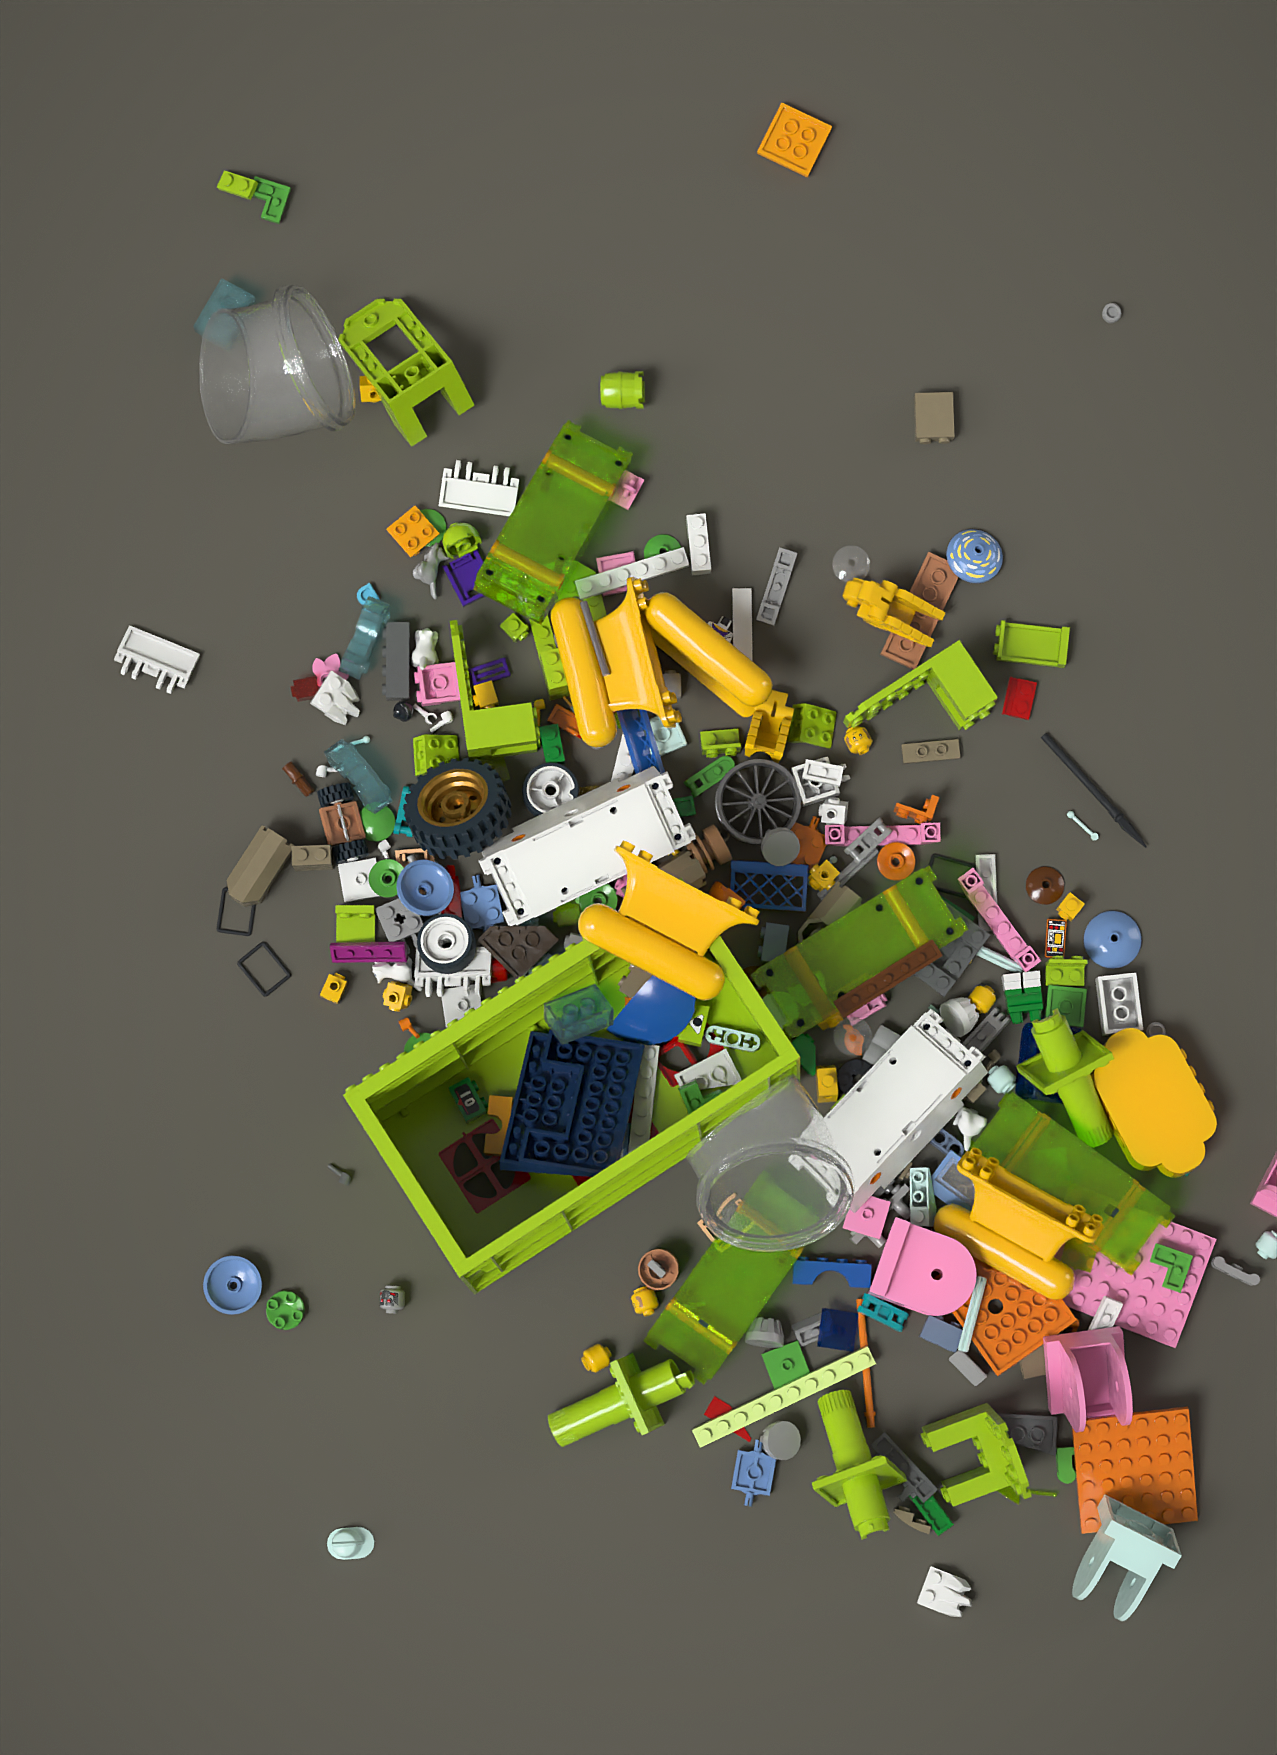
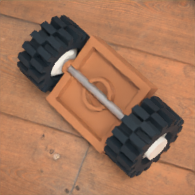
[317,782,369,864]

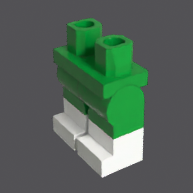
[1001,971,1043,1025]

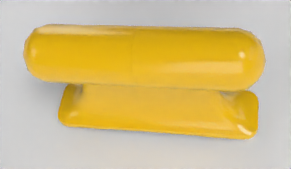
[551,577,682,748]
[644,592,773,718]
[578,840,760,1001]
[933,1148,1104,1300]

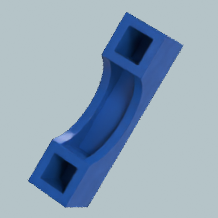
[792,1257,872,1288]

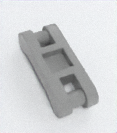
[844,817,893,864]
[1211,1256,1260,1286]

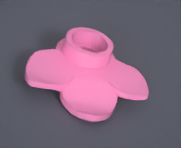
[312,654,351,687]

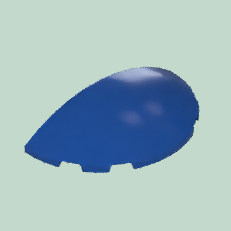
[607,975,696,1045]

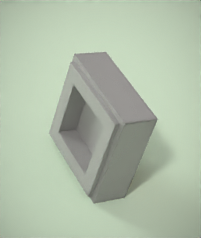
[647,1259,666,1278]

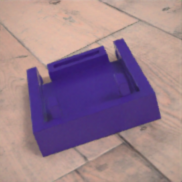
[443,550,497,607]

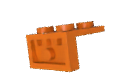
[893,795,939,824]

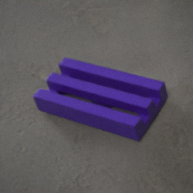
[468,657,511,685]

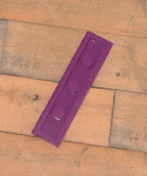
[330,942,408,963]

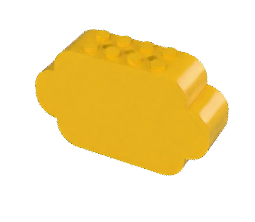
[1091,1028,1217,1178]

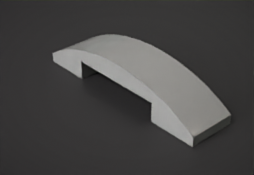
[756,547,797,626]

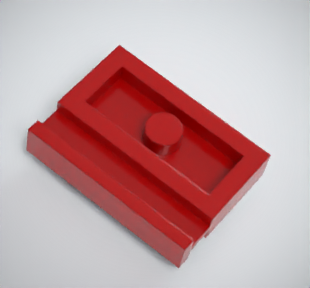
[1001,677,1037,720]

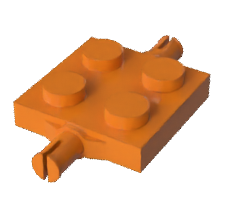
[789,816,826,879]

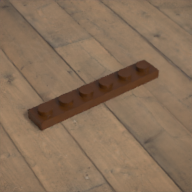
[833,939,943,1018]

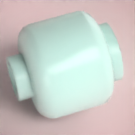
[987,1065,1016,1094]
[1256,1230,1277,1259]

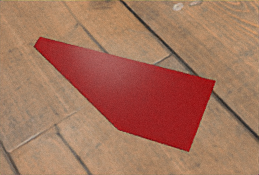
[704,1396,751,1442]

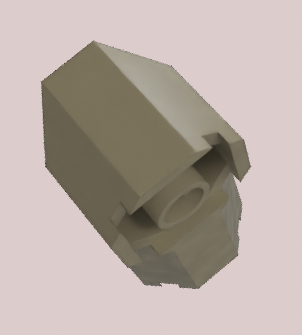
[227,825,295,907]
[621,850,706,896]
[796,881,868,960]

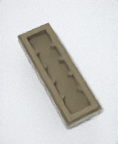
[901,739,960,764]

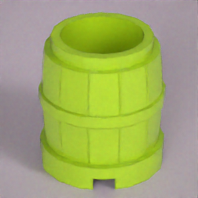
[600,371,645,409]

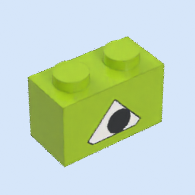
[677,1004,710,1047]

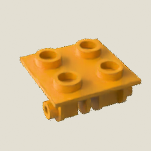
[386,506,440,558]

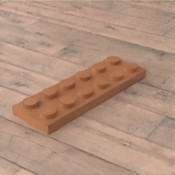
[880,552,958,670]

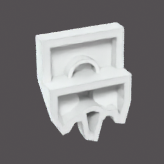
[310,671,360,725]
[917,1567,972,1617]

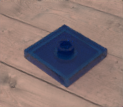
[817,1308,858,1352]

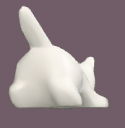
[411,628,439,670]
[372,957,422,991]
[953,1107,987,1151]

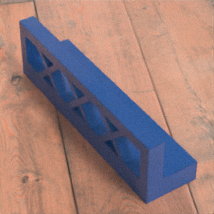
[617,709,665,774]

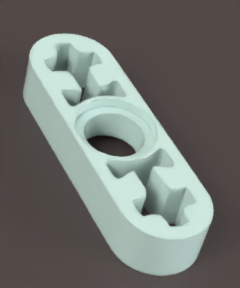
[705,1026,761,1052]

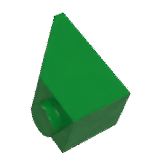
[791,1033,816,1077]

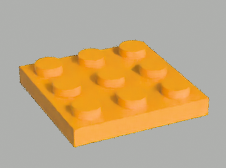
[757,103,832,178]

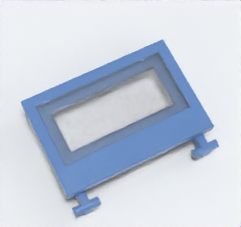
[931,1150,975,1211]

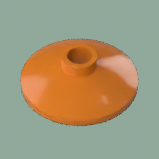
[877,842,915,881]

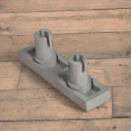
[849,1184,910,1248]

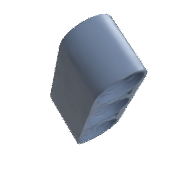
[929,1128,964,1158]

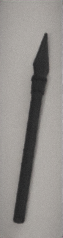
[1041,733,1147,848]

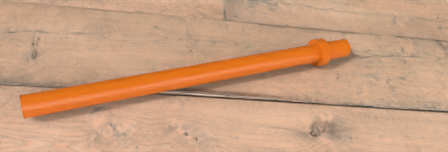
[856,1299,876,1428]

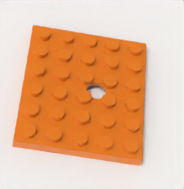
[933,1255,1077,1377]

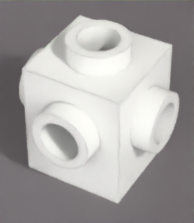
[819,797,848,825]

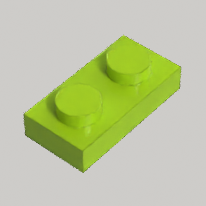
[217,170,258,200]

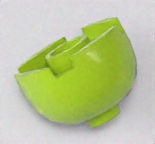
[442,523,482,559]

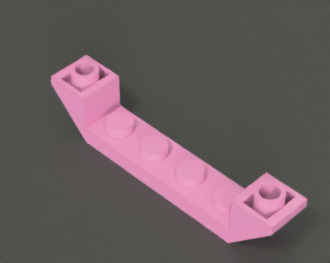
[825,823,941,847]
[957,868,1041,972]

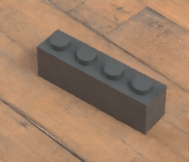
[382,622,410,701]

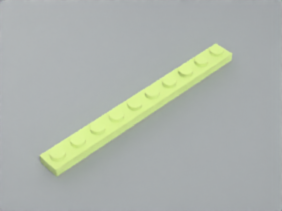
[692,1346,876,1448]

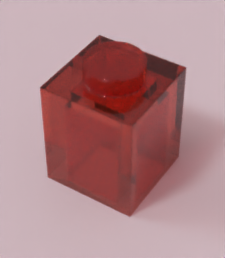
[291,676,319,702]

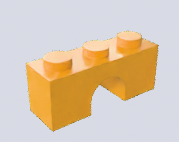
[484,1095,514,1156]

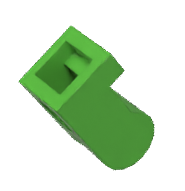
[1056,1447,1076,1484]

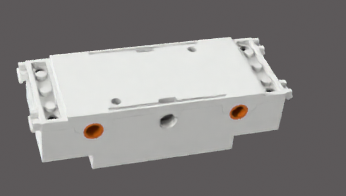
[478,766,696,926]
[789,1009,988,1213]

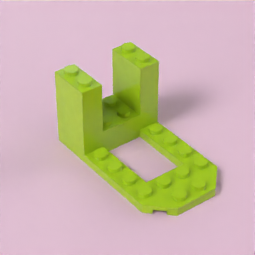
[338,299,475,447]
[522,558,607,701]
[450,620,541,761]
[843,640,998,730]
[920,1403,1032,1507]

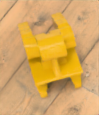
[857,580,945,647]
[745,690,794,763]

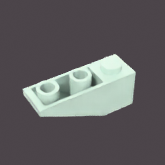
[910,1168,936,1227]

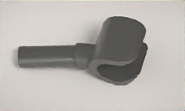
[328,1163,351,1186]

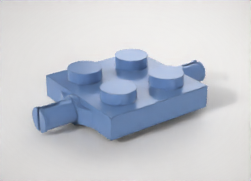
[460,875,505,933]
[731,1439,776,1507]

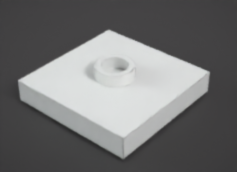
[338,858,380,903]
[442,984,482,1028]

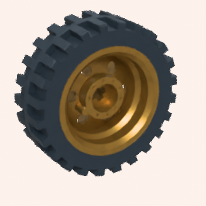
[403,758,512,859]

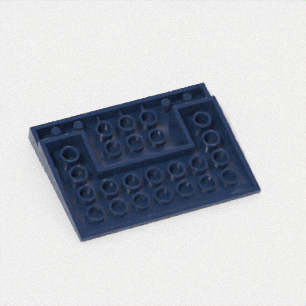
[500,1030,645,1177]

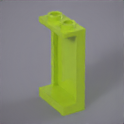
[993,620,1070,668]

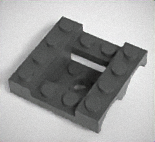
[882,889,990,997]

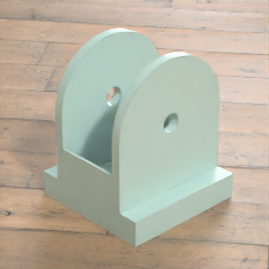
[1072,1494,1182,1621]

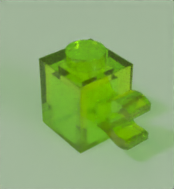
[552,901,580,927]

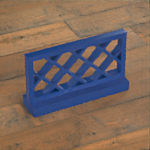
[730,860,810,911]

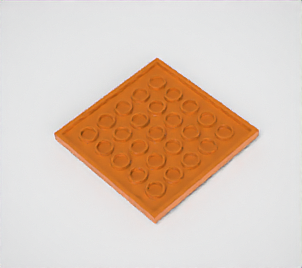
[1072,1407,1198,1534]

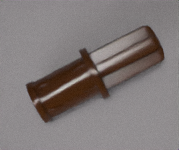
[282,761,314,797]

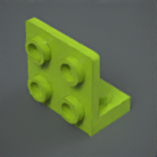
[787,703,836,749]
[700,729,741,758]
[413,734,459,776]
[335,905,375,943]
[1045,956,1088,987]

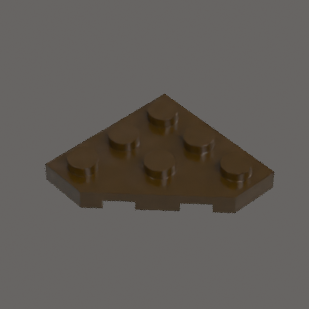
[478,926,559,979]

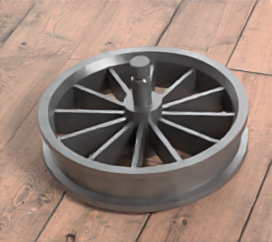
[715,759,801,844]

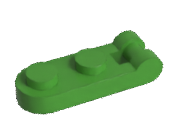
[683,756,735,798]

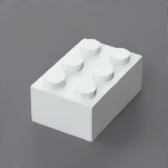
[1095,973,1143,1036]

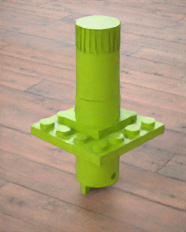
[1016,1008,1114,1148]
[548,1353,695,1447]
[811,1390,907,1540]

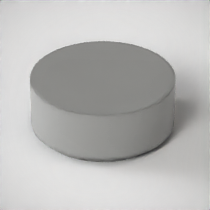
[1102,303,1121,323]

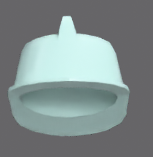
[327,1527,374,1560]

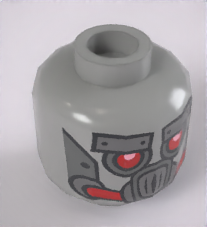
[380,1286,405,1314]

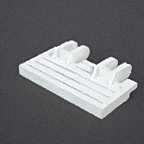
[439,460,519,517]
[114,625,200,694]
[414,947,493,997]

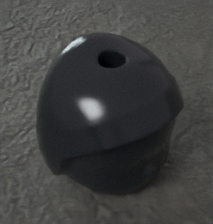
[393,701,414,722]

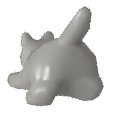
[413,543,449,599]

